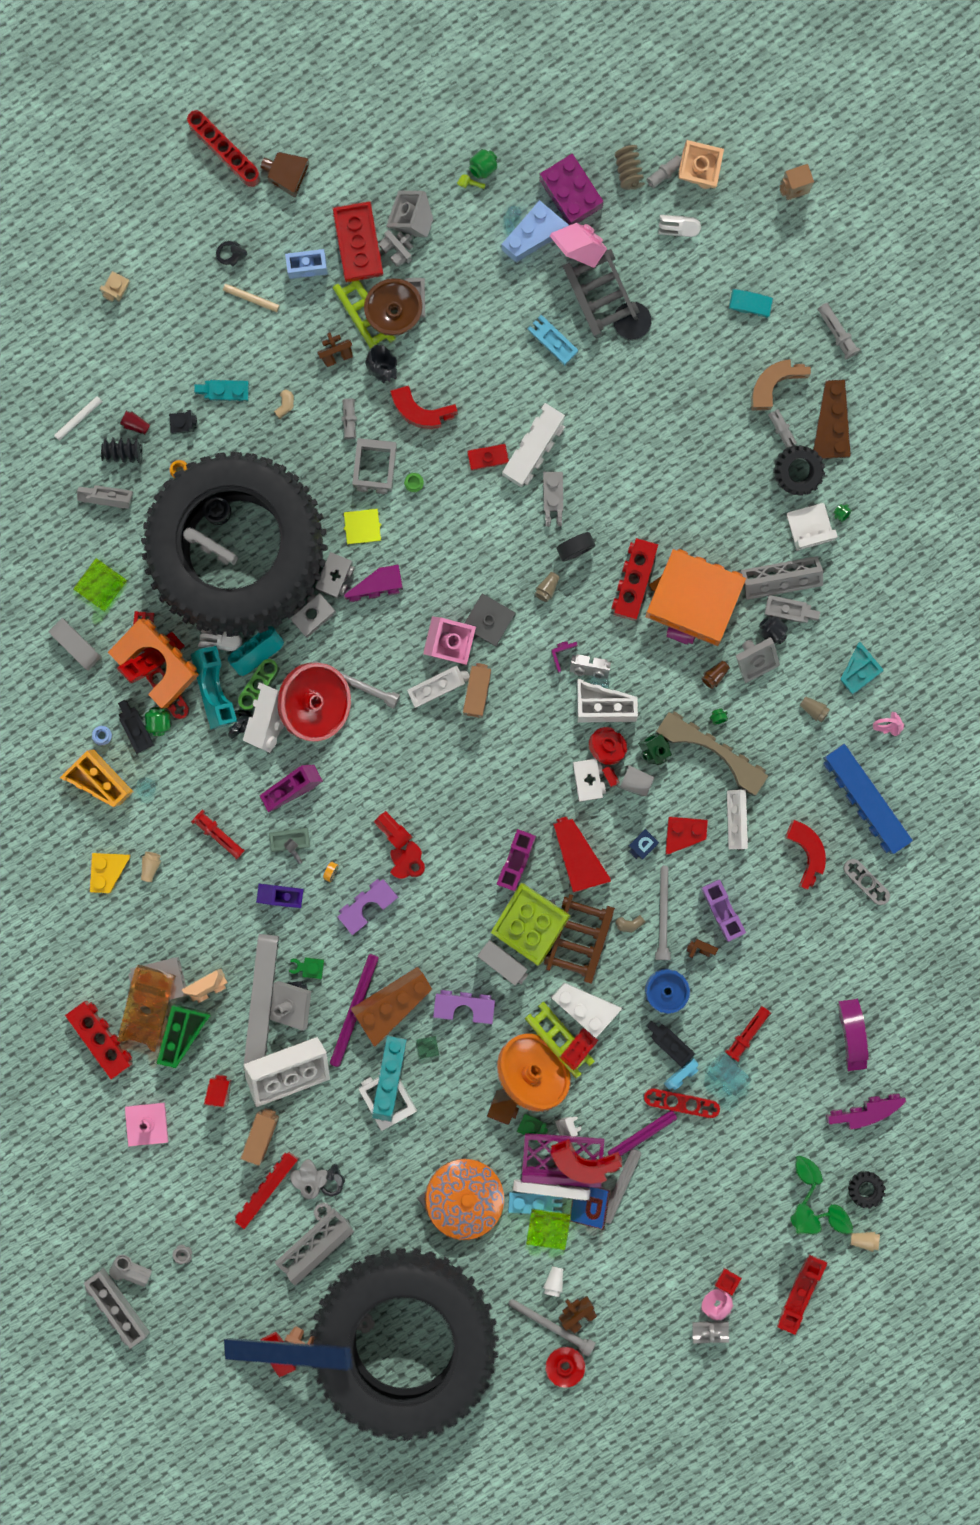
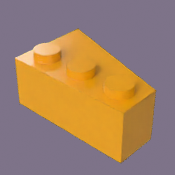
[60,749,134,807]

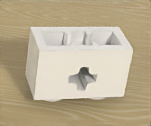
[573,759,606,802]

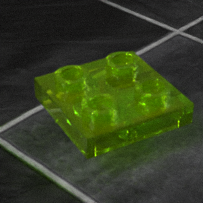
[526,1209,571,1250]

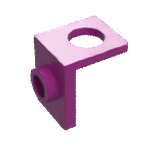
[551,641,578,673]

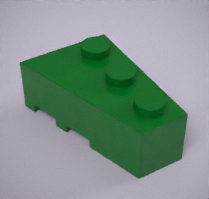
[156,1004,211,1068]

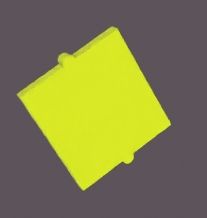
[344,509,381,544]

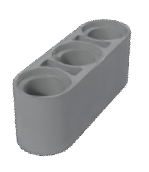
[48,618,102,671]

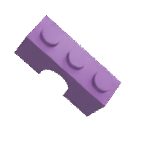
[338,879,399,935]
[700,879,746,942]
[433,990,495,1024]

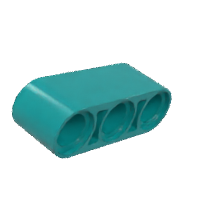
[228,626,284,676]

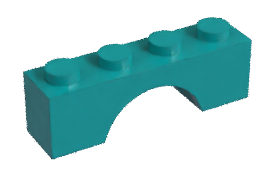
[190,646,237,730]
[372,1036,407,1122]

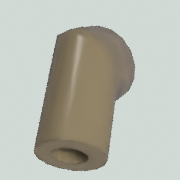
[615,915,646,933]

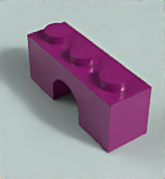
[496,829,537,892]

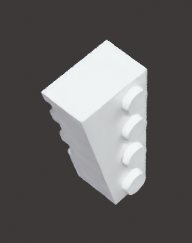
[502,403,565,488]

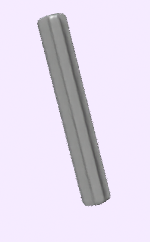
[603,1149,641,1224]

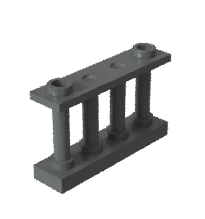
[563,249,639,339]

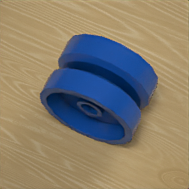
[645,969,690,1014]

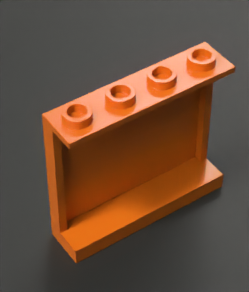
[645,549,746,646]

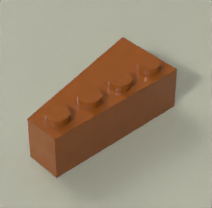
[351,967,432,1047]

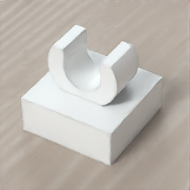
[555,1117,582,1136]

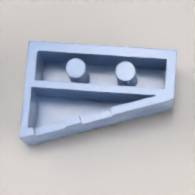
[501,200,569,262]

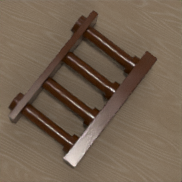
[544,894,615,984]

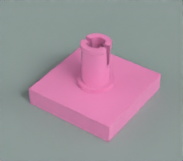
[125,1102,169,1147]

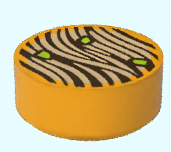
[323,862,339,882]

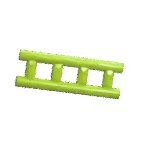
[332,280,396,349]
[524,1001,595,1078]

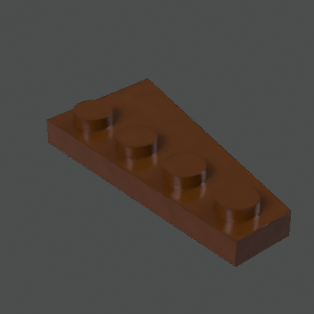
[813,380,851,459]

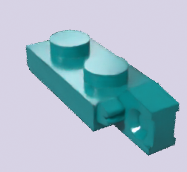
[194,380,249,401]

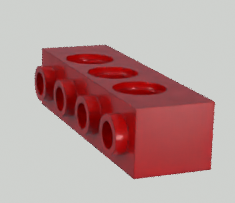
[611,538,659,621]
[65,1001,133,1079]

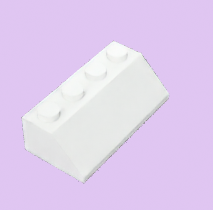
[244,1037,330,1107]

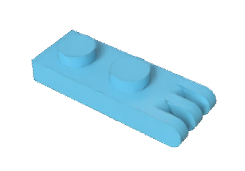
[527,315,579,366]
[509,1192,563,1215]

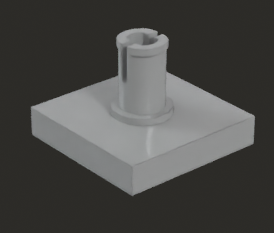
[735,637,780,683]
[270,981,311,1030]

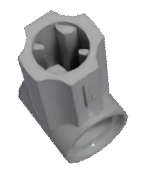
[109,1255,151,1287]

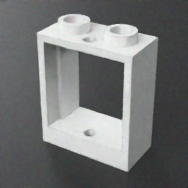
[359,1072,417,1131]

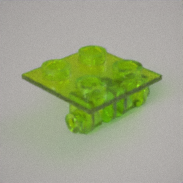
[73,558,128,612]

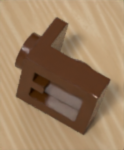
[686,938,719,958]

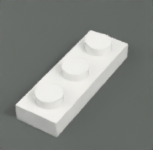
[727,790,748,849]

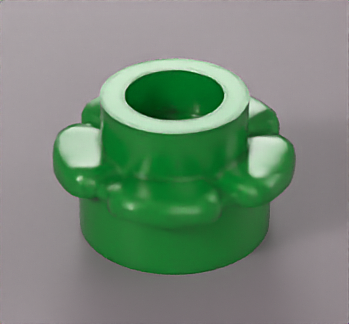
[834,504,852,522]
[709,709,728,725]

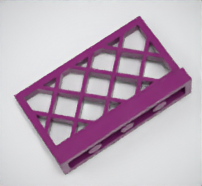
[522,1133,605,1188]

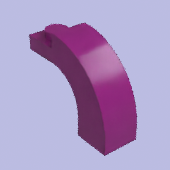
[838,999,869,1071]

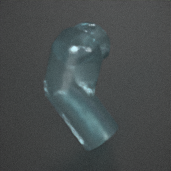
[503,205,522,235]

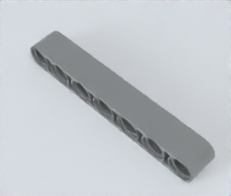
[244,934,279,1064]

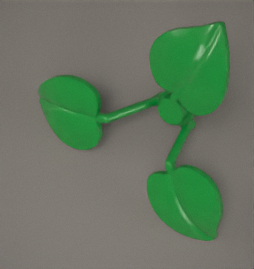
[790,1156,853,1235]

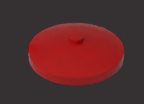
[278,662,351,742]

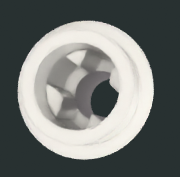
[543,1266,563,1297]

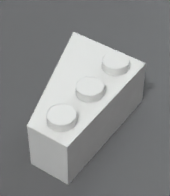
[577,679,638,722]
[243,682,284,753]
[551,982,622,1038]

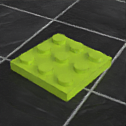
[490,883,571,966]

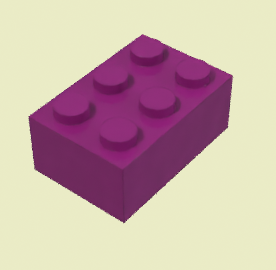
[539,153,604,225]

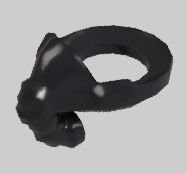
[216,241,248,266]
[228,710,253,739]
[320,1164,345,1197]

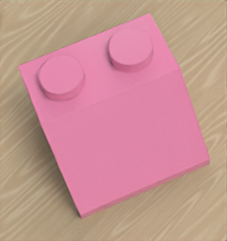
[550,223,607,268]
[423,616,476,665]

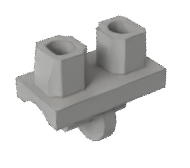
[379,229,413,267]
[692,1321,729,1343]

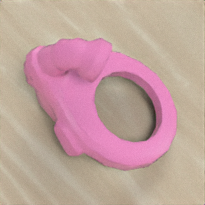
[873,712,904,736]

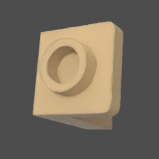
[100,271,130,302]

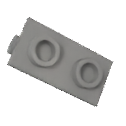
[569,654,611,679]

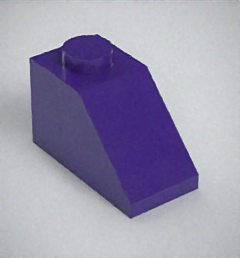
[256,883,304,908]

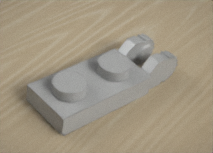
[543,472,563,526]

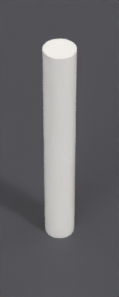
[54,396,102,441]

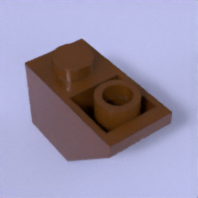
[487,1089,520,1125]

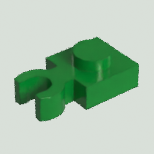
[289,957,325,979]

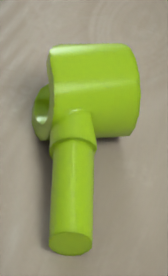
[457,174,485,189]

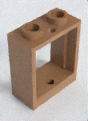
[463,663,491,719]
[241,1108,279,1166]

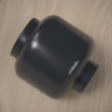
[758,616,788,644]

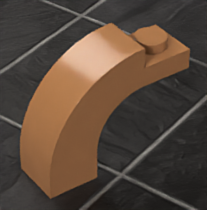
[751,359,811,411]

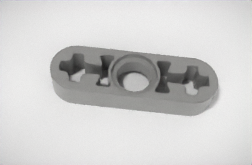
[843,859,890,905]

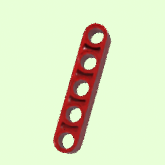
[187,110,260,187]

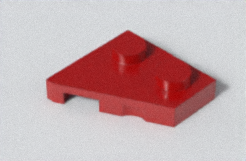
[665,817,708,854]

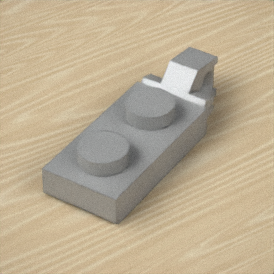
[77,485,133,509]
[764,595,820,623]

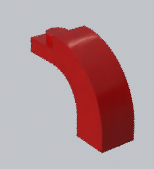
[390,385,458,429]
[785,820,826,890]
[551,1139,622,1184]

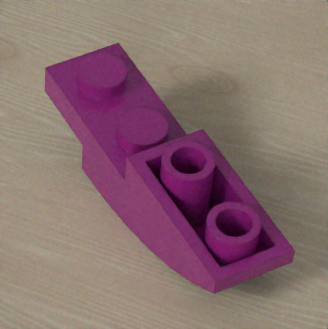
[826,1093,906,1130]

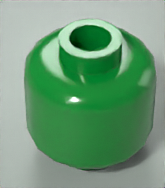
[469,149,497,179]
[145,707,171,736]

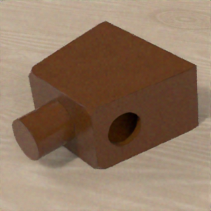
[260,152,310,198]

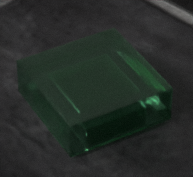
[416,1036,439,1059]

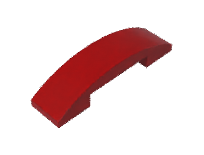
[117,632,185,683]
[777,1254,828,1335]

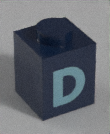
[628,829,659,860]

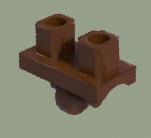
[317,332,353,367]
[558,1296,597,1333]

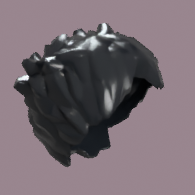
[365,345,397,384]

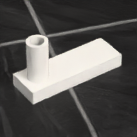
[407,666,469,708]

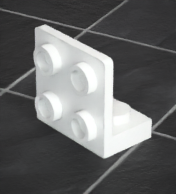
[786,503,838,551]

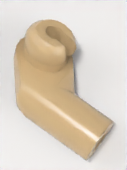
[274,390,294,419]

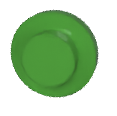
[404,473,424,493]

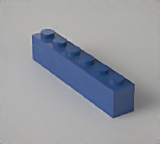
[823,744,913,854]

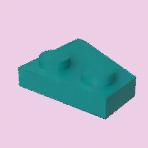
[840,642,884,696]

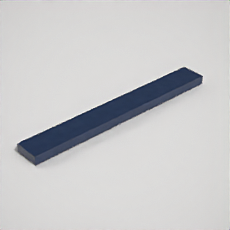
[224,1338,351,1370]

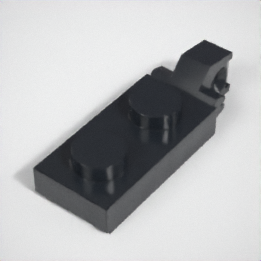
[118,700,155,754]
[646,1020,696,1068]

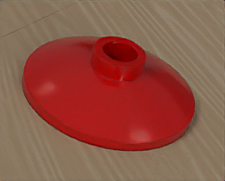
[546,1347,585,1388]

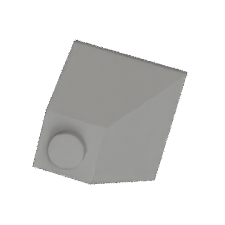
[386,191,433,237]

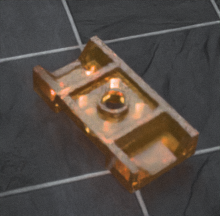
[117,964,176,1052]

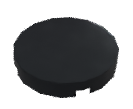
[613,302,652,341]

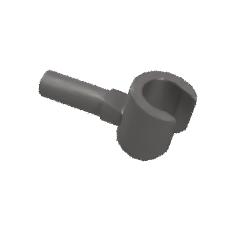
[284,838,303,864]

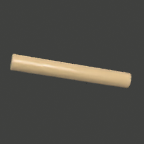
[223,284,280,312]

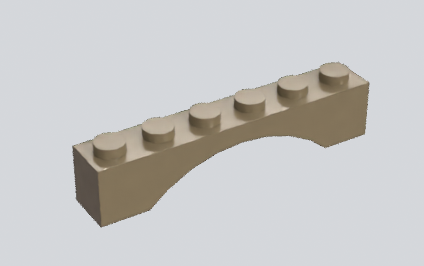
[655,711,768,796]

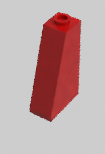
[553,816,611,892]

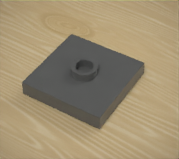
[464,593,516,647]

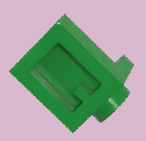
[516,1113,548,1142]

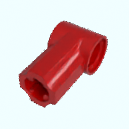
[374,810,413,851]

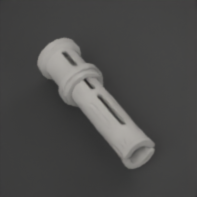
[817,303,860,360]

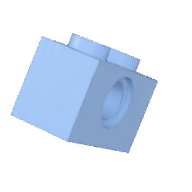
[285,249,328,279]

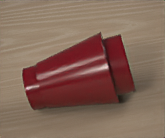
[120,410,150,435]

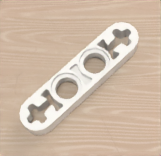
[513,1179,590,1200]

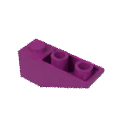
[344,564,403,602]

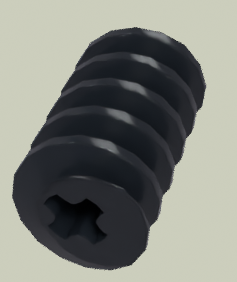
[101,437,143,463]

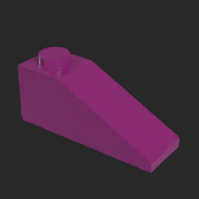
[259,765,323,812]

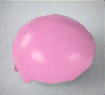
[701,1288,733,1321]

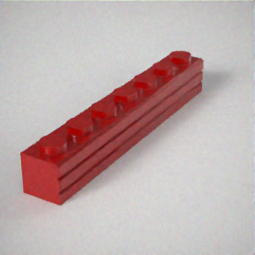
[235,1152,298,1229]

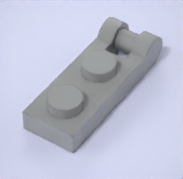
[184,528,238,565]

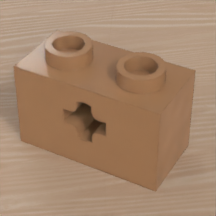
[779,164,814,201]

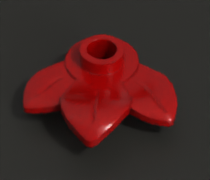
[390,841,425,879]

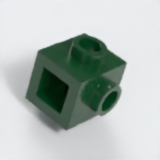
[638,733,672,765]

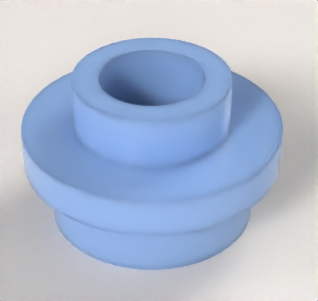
[92,726,112,745]

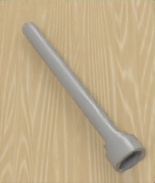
[314,661,400,709]
[655,865,671,960]
[508,1299,596,1357]

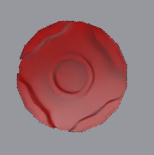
[589,727,627,765]

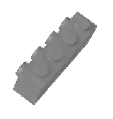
[83,1268,150,1349]

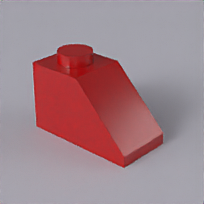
[204,1074,232,1107]

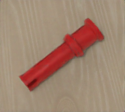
[191,809,245,860]
[724,1006,771,1062]

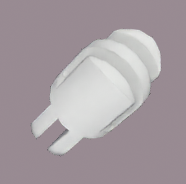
[658,215,701,237]
[198,629,242,651]

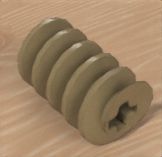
[614,145,645,190]

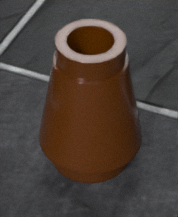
[701,661,730,689]

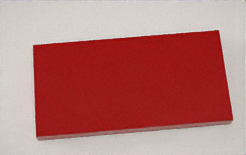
[332,201,384,283]

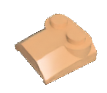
[679,140,724,189]
[182,969,228,1004]

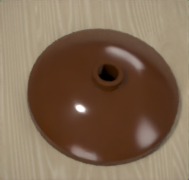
[364,278,423,336]

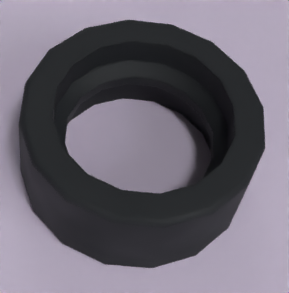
[556,532,596,562]

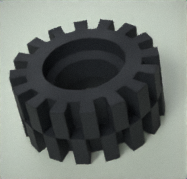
[848,1171,886,1209]

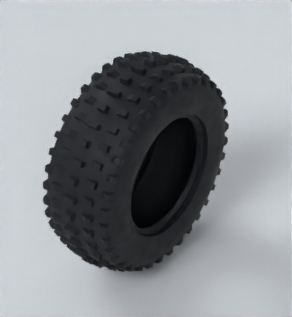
[141,452,328,637]
[310,1248,499,1441]

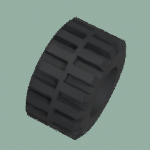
[773,445,825,496]

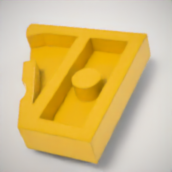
[90,853,131,893]

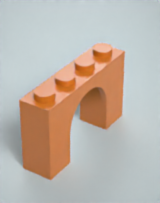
[108,619,199,708]

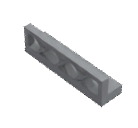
[741,556,823,600]
[275,1208,354,1286]

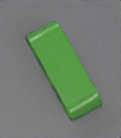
[238,659,279,711]

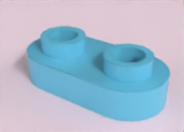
[664,1058,699,1090]

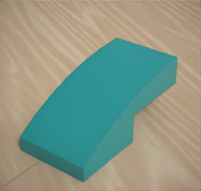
[729,289,773,318]

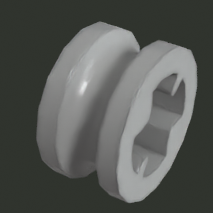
[314,1203,332,1221]

